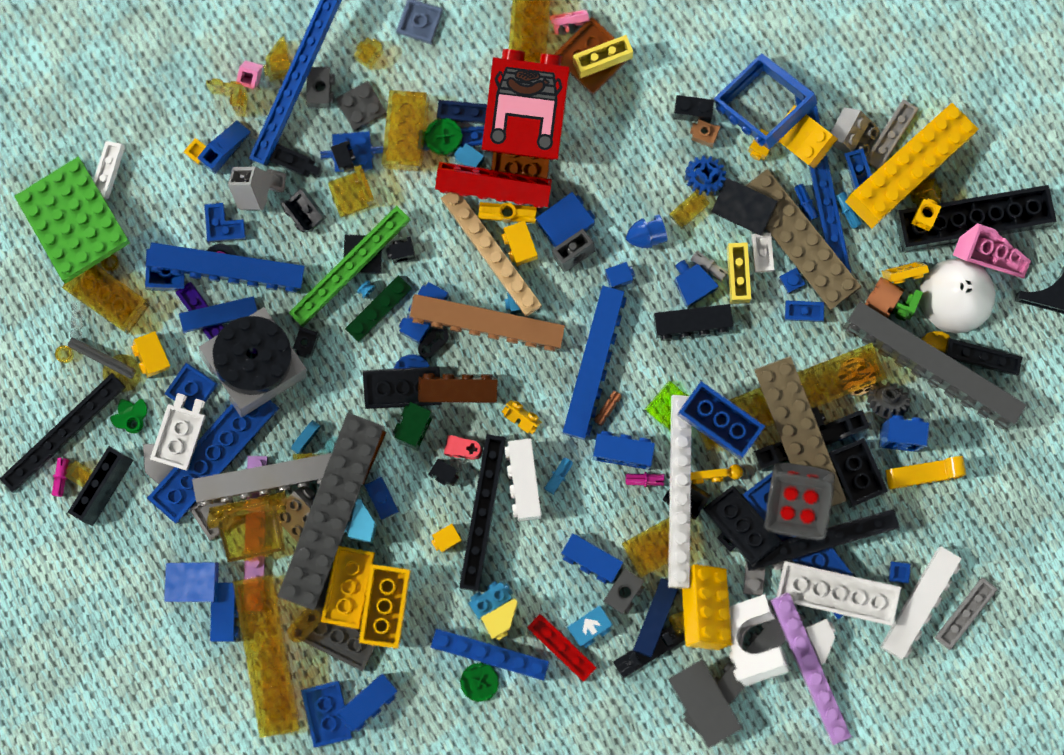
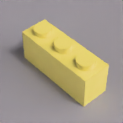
[573,35,633,79]
[727,242,751,304]

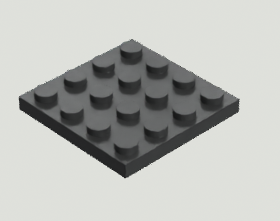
[293,568,376,672]

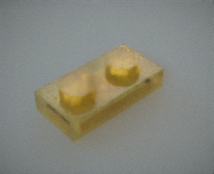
[669,190,710,229]

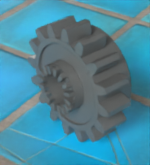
[867,382,911,419]

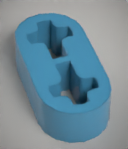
[291,420,321,455]

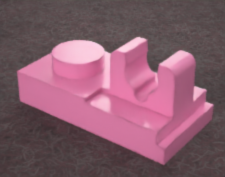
[550,10,589,35]

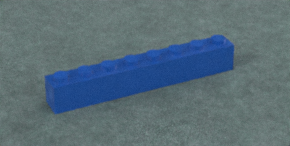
[147,242,304,293]
[562,285,627,440]

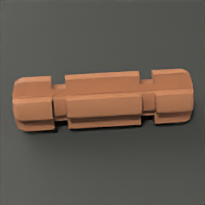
[594,391,622,426]

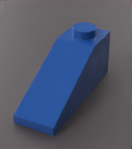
[844,148,872,191]

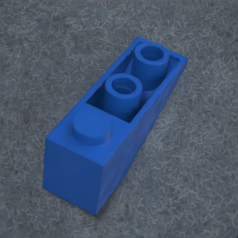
[197,120,251,174]

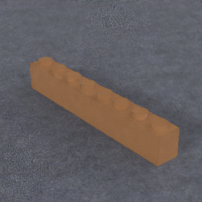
[409,294,565,352]

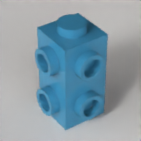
[469,581,513,620]

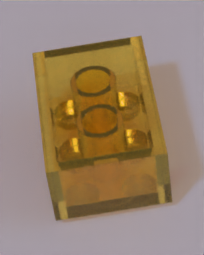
[621,518,692,579]

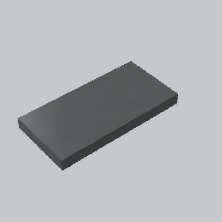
[668,659,743,749]

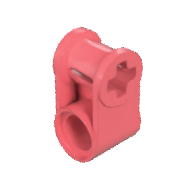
[444,435,482,460]

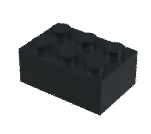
[829,438,888,508]

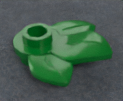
[110,399,147,434]

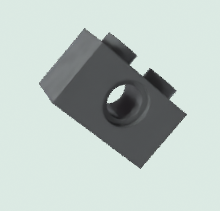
[306,67,335,109]
[552,229,595,273]
[603,569,645,614]

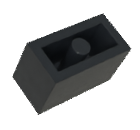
[673,95,714,123]

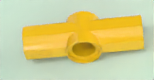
[479,202,536,224]

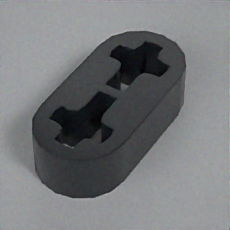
[418,328,449,359]

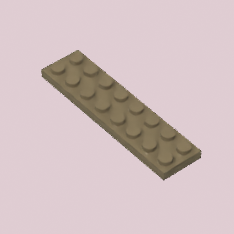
[745,169,861,311]
[754,356,847,507]

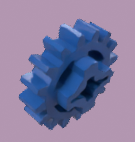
[685,155,726,196]

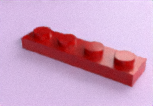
[527,614,597,682]

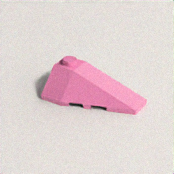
[953,224,1031,279]

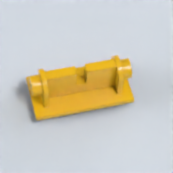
[502,400,542,435]

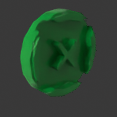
[425,118,462,156]
[460,663,499,702]

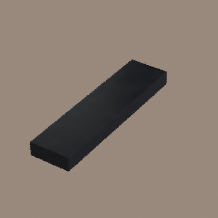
[945,338,1022,376]

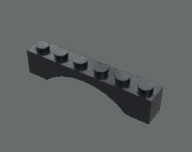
[752,410,870,471]

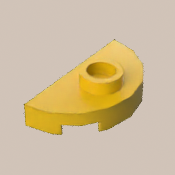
[921,331,950,353]

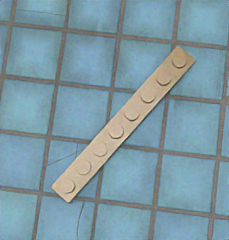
[441,192,542,317]

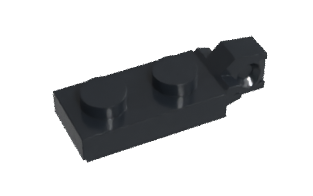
[269,144,322,178]

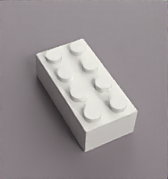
[505,438,541,522]

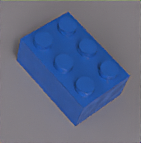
[879,415,929,452]
[593,431,655,470]

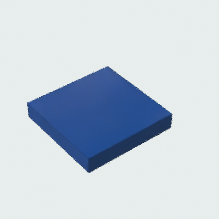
[164,363,218,411]

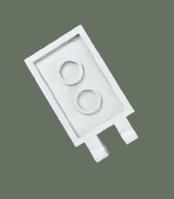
[150,393,206,471]

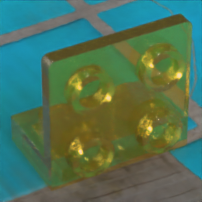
[206,78,249,117]
[328,165,376,217]

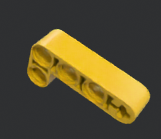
[885,456,967,489]

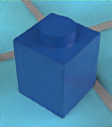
[605,262,635,289]

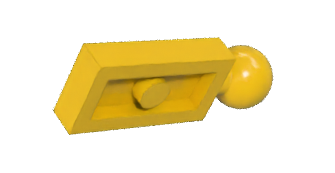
[691,464,743,485]

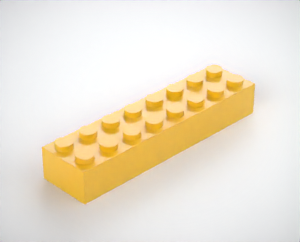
[845,103,978,229]

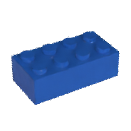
[677,381,765,460]

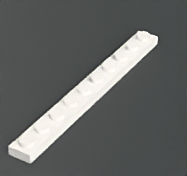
[668,395,691,589]

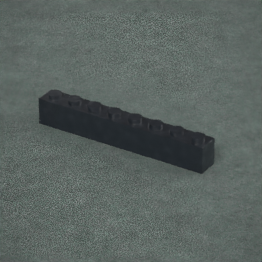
[459,434,506,592]

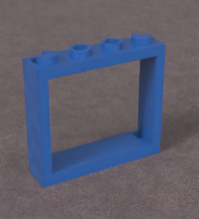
[714,53,818,150]

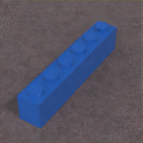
[431,628,549,681]

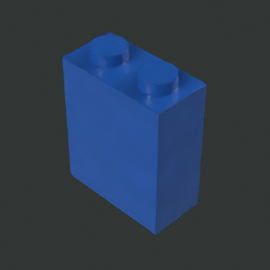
[536,192,596,247]

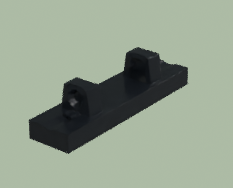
[613,621,685,678]

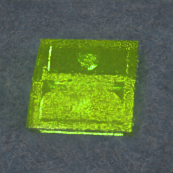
[644,381,688,432]

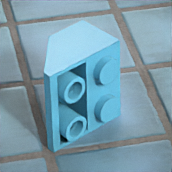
[345,498,377,544]

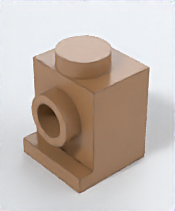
[690,120,720,148]

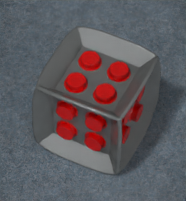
[764,463,835,539]

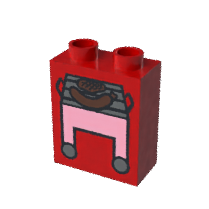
[481,49,570,160]

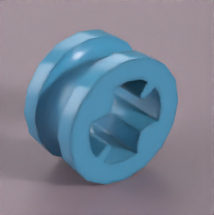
[357,280,376,299]

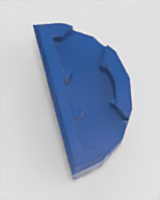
[394,354,430,368]

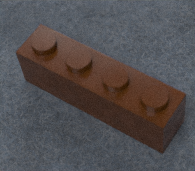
[418,373,498,403]

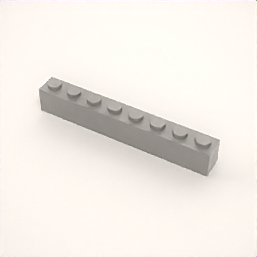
[192,453,332,506]

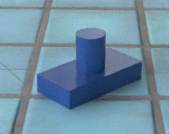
[365,477,399,520]

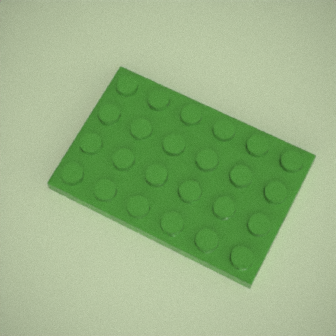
[14,156,130,284]

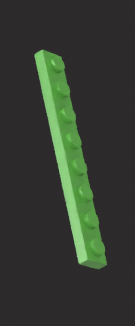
[289,206,411,327]

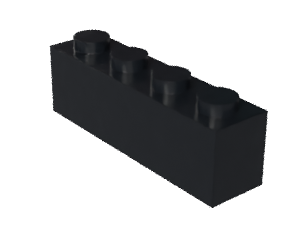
[653,304,733,341]
[68,446,134,526]

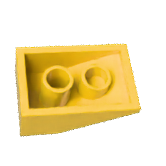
[779,105,838,169]

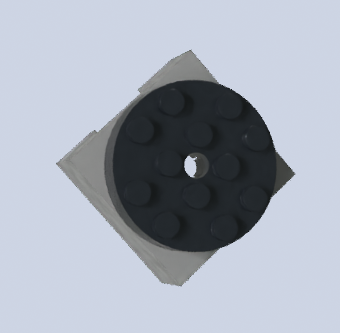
[198,307,306,418]

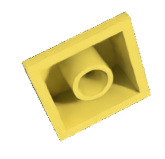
[481,599,518,641]

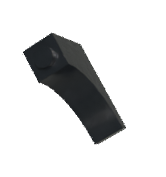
[1015,267,1064,314]

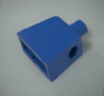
[674,260,719,308]

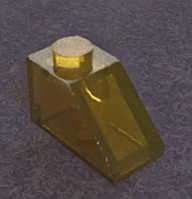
[263,37,290,81]

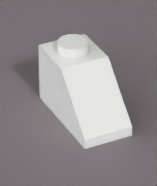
[805,619,836,665]

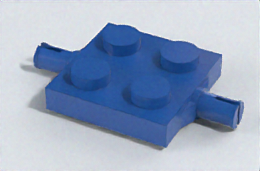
[320,131,385,173]

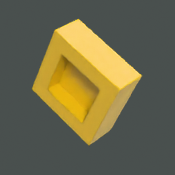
[184,138,206,165]

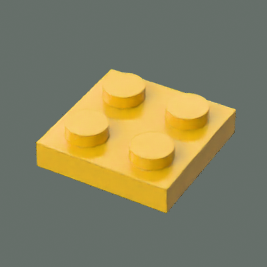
[881,261,929,284]

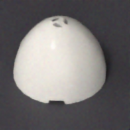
[919,258,996,334]

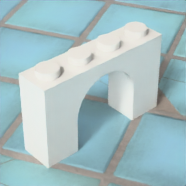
[729,595,790,686]

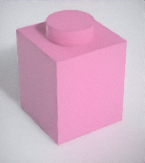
[236,60,263,89]

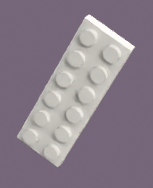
[777,561,901,626]

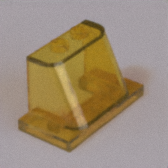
[207,492,287,563]

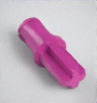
[52,458,70,497]
[625,472,664,487]

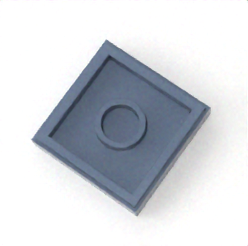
[396,0,443,45]

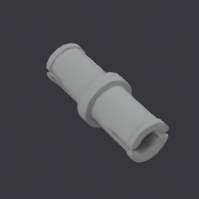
[690,250,728,282]

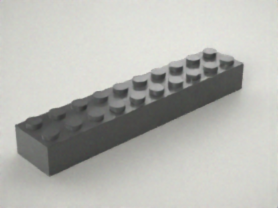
[843,302,1027,429]
[277,412,384,610]

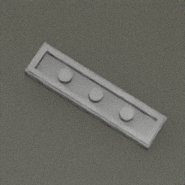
[866,99,919,170]
[934,577,998,650]

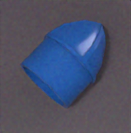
[626,214,668,248]

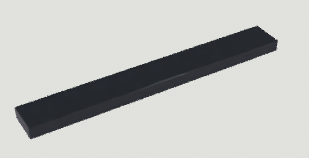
[0,373,126,493]
[745,509,900,571]

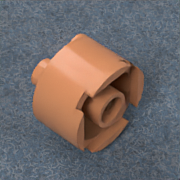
[865,277,905,318]

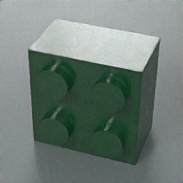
[393,402,434,451]

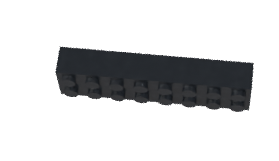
[895,185,1057,252]

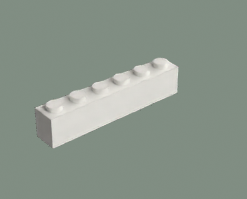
[880,546,962,660]

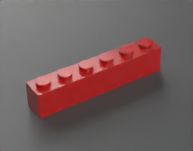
[435,162,552,208]

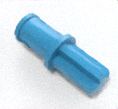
[835,192,862,229]
[544,457,573,495]

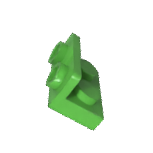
[892,290,923,321]

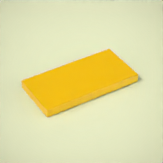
[321,546,375,630]

